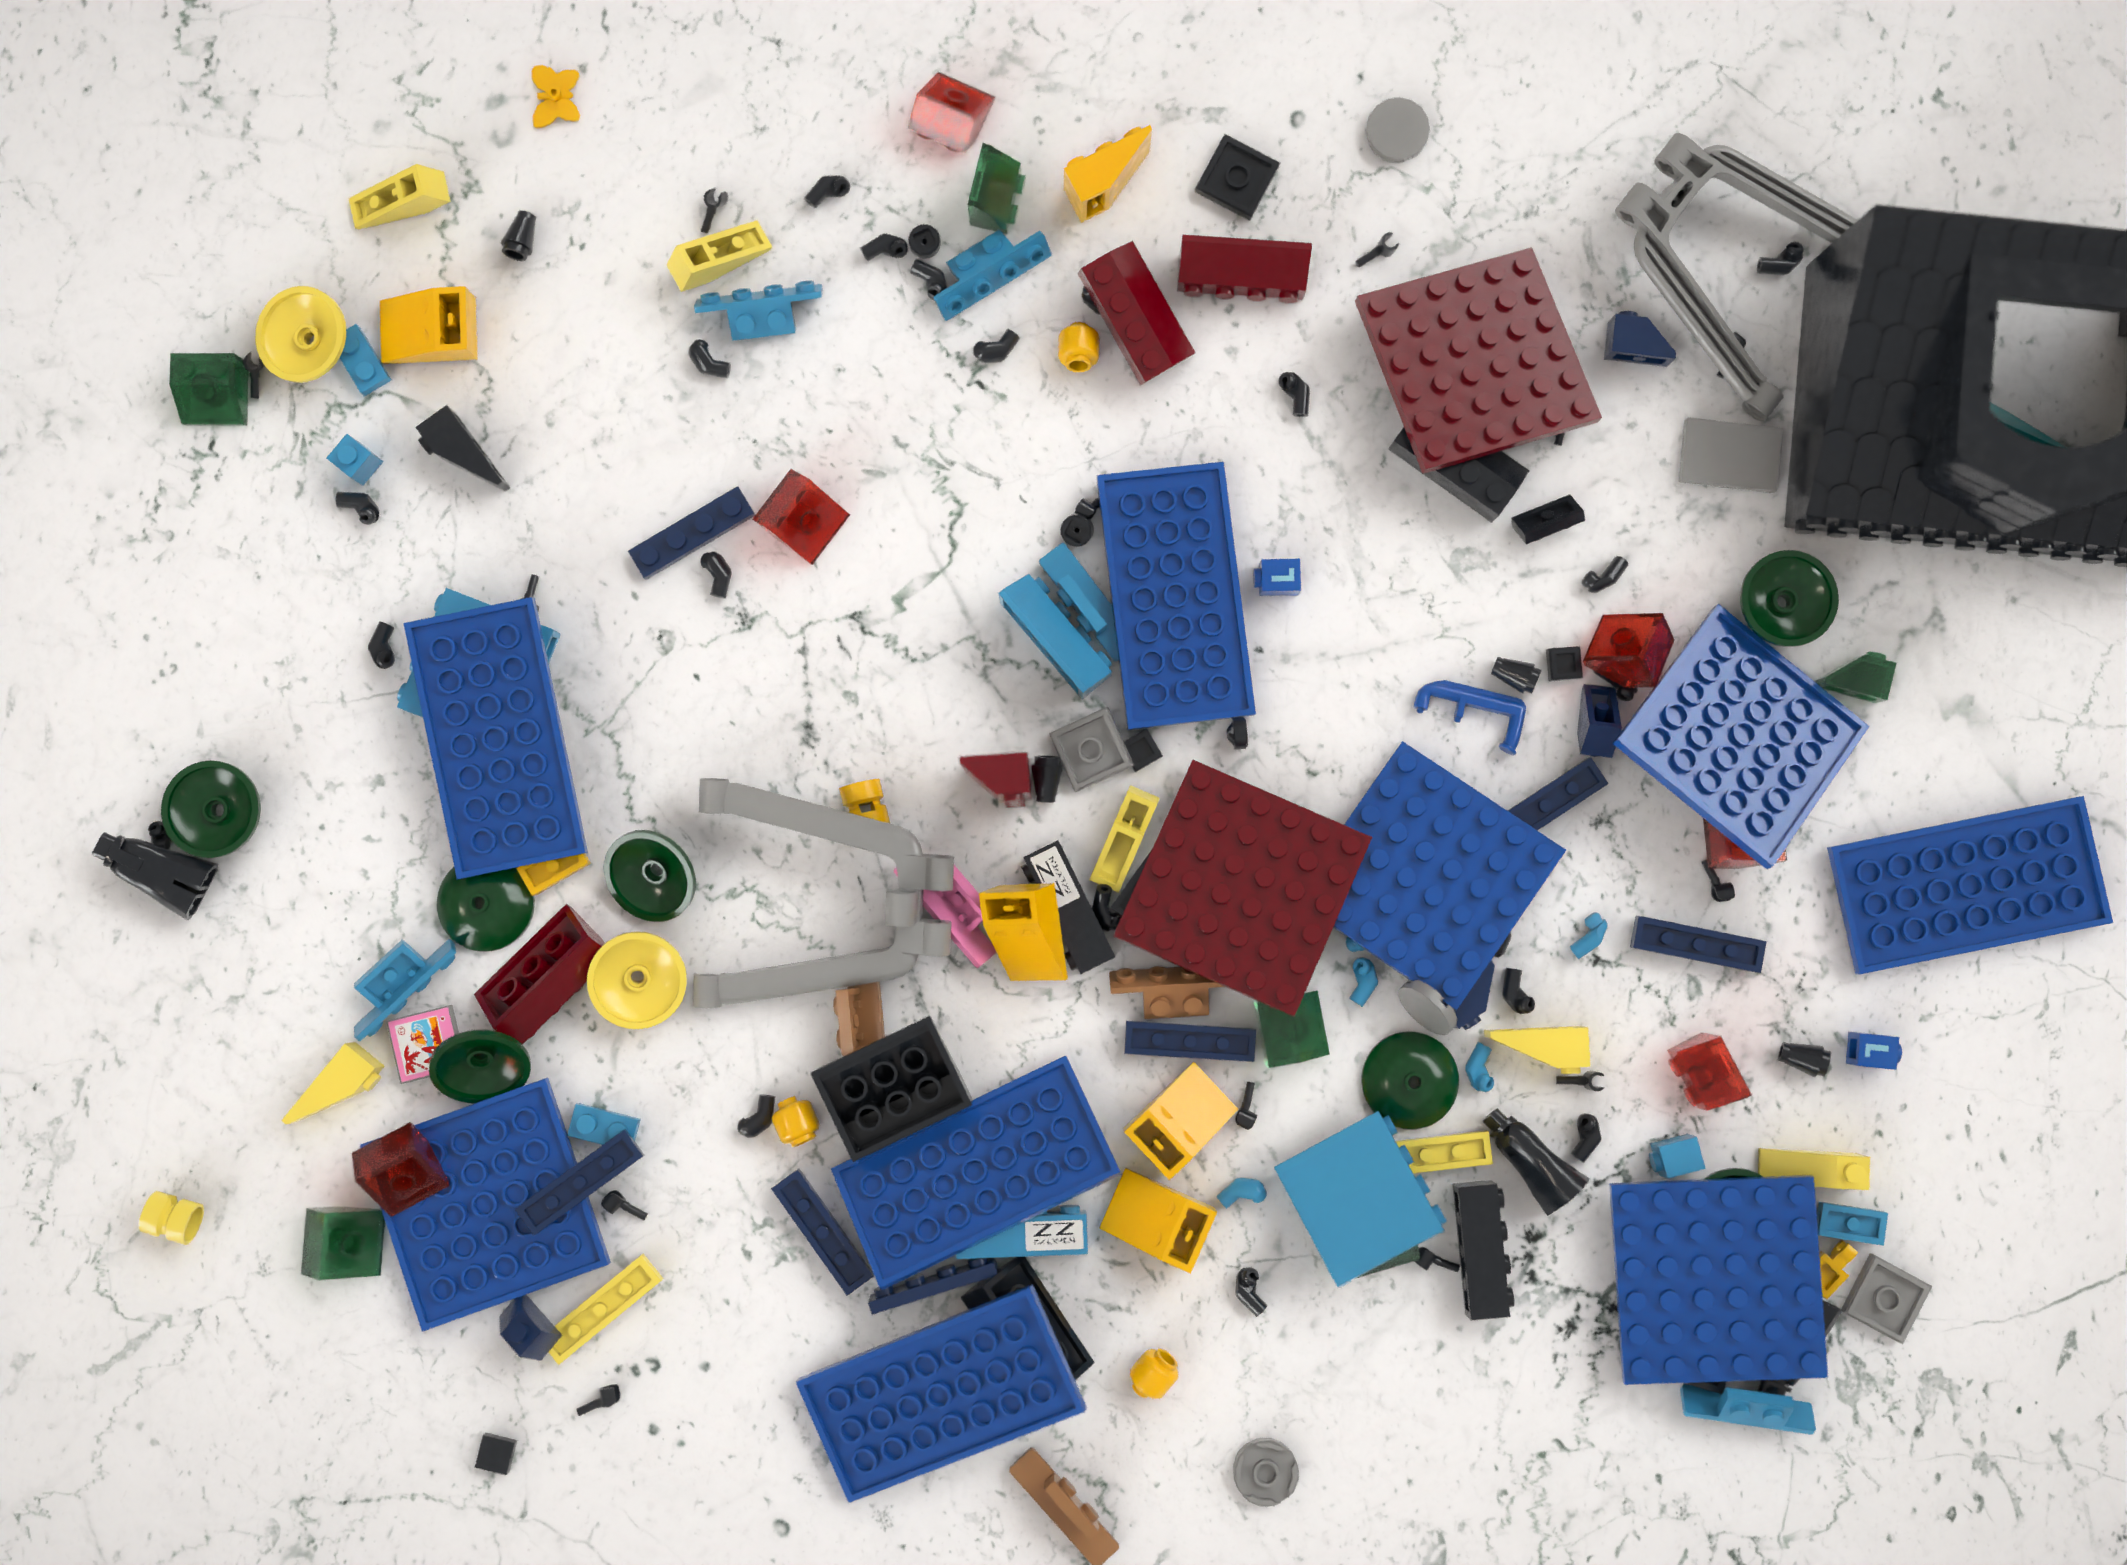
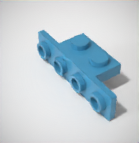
[934,229,1052,321]
[694,281,823,341]
[1039,543,1119,662]
[354,939,456,1042]
[1680,1384,1816,1435]

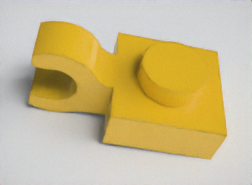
[1819,1240,1858,1300]

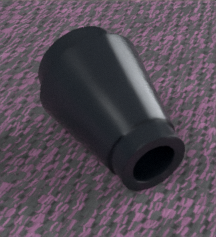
[501,210,536,261]
[1491,657,1542,694]
[1031,755,1063,803]
[1778,1042,1831,1077]

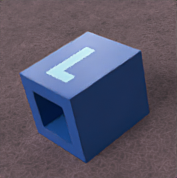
[1253,558,1301,596]
[1846,1031,1902,1070]

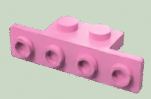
[894,865,997,968]

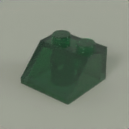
[967,143,1026,234]
[169,353,249,426]
[1254,990,1330,1068]
[301,1206,385,1280]

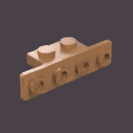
[1109,966,1224,1019]
[833,982,885,1056]
[1009,1448,1119,1565]

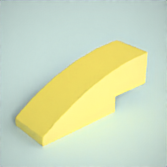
[1089,785,1159,893]

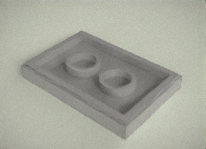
[1679,417,1783,493]

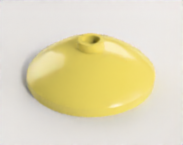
[255,286,346,383]
[587,932,687,1029]

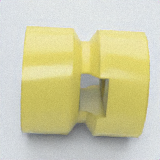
[139,1191,204,1245]

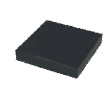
[1195,134,1280,221]

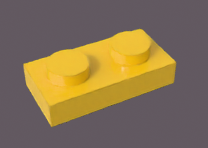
[516,853,591,896]

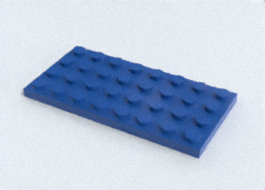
[1096,462,1256,730]
[403,597,588,879]
[1827,796,2113,974]
[831,1055,1122,1290]
[795,1284,1087,1503]

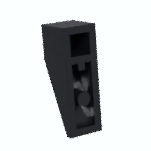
[415,405,510,492]

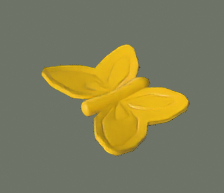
[532,65,580,128]

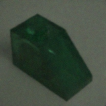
[1815,652,1897,703]

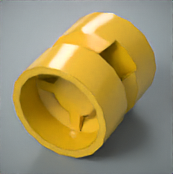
[839,779,890,823]

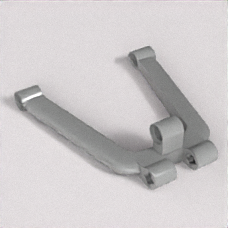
[1615,133,1858,421]
[693,778,954,1008]

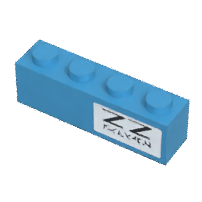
[956,1205,1088,1259]

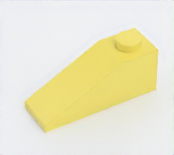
[349,164,450,229]
[666,220,772,292]
[1484,1026,1590,1074]
[281,1042,385,1125]
[1758,1148,1870,1190]

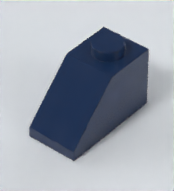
[1604,311,1676,367]
[1577,684,1622,758]
[1441,960,1495,1030]
[499,1294,562,1361]

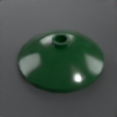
[1740,550,1839,647]
[161,761,261,858]
[603,830,696,922]
[437,867,535,951]
[429,1030,531,1104]
[1361,1031,1459,1129]

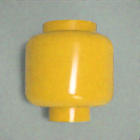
[1058,322,1100,372]
[772,1096,820,1148]
[1130,1348,1178,1399]

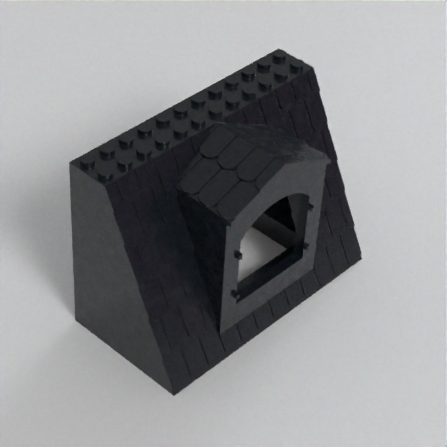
[1784,204,2127,567]

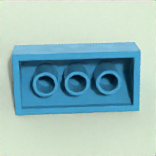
[998,574,1113,700]

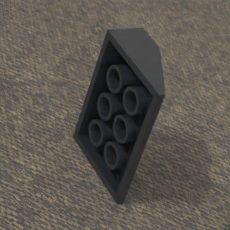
[810,1015,972,1162]

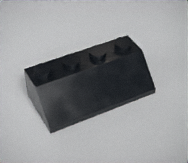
[1388,427,1529,523]
[960,1257,1095,1381]

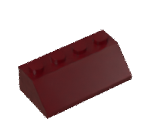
[1177,234,1312,303]
[1077,241,1195,385]
[959,752,1032,808]
[474,904,605,1045]

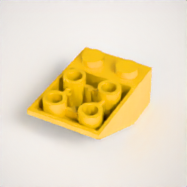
[1064,125,1152,223]
[380,286,478,364]
[979,883,1068,981]
[1123,1061,1238,1180]
[1099,1168,1217,1274]

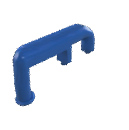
[1414,680,1526,755]

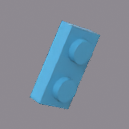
[340,324,392,396]
[567,1103,641,1145]
[1817,1201,1888,1246]

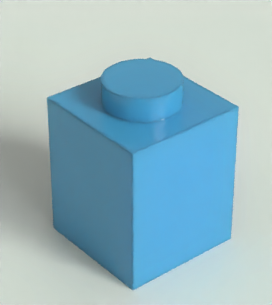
[326,434,384,486]
[1649,1134,1706,1179]

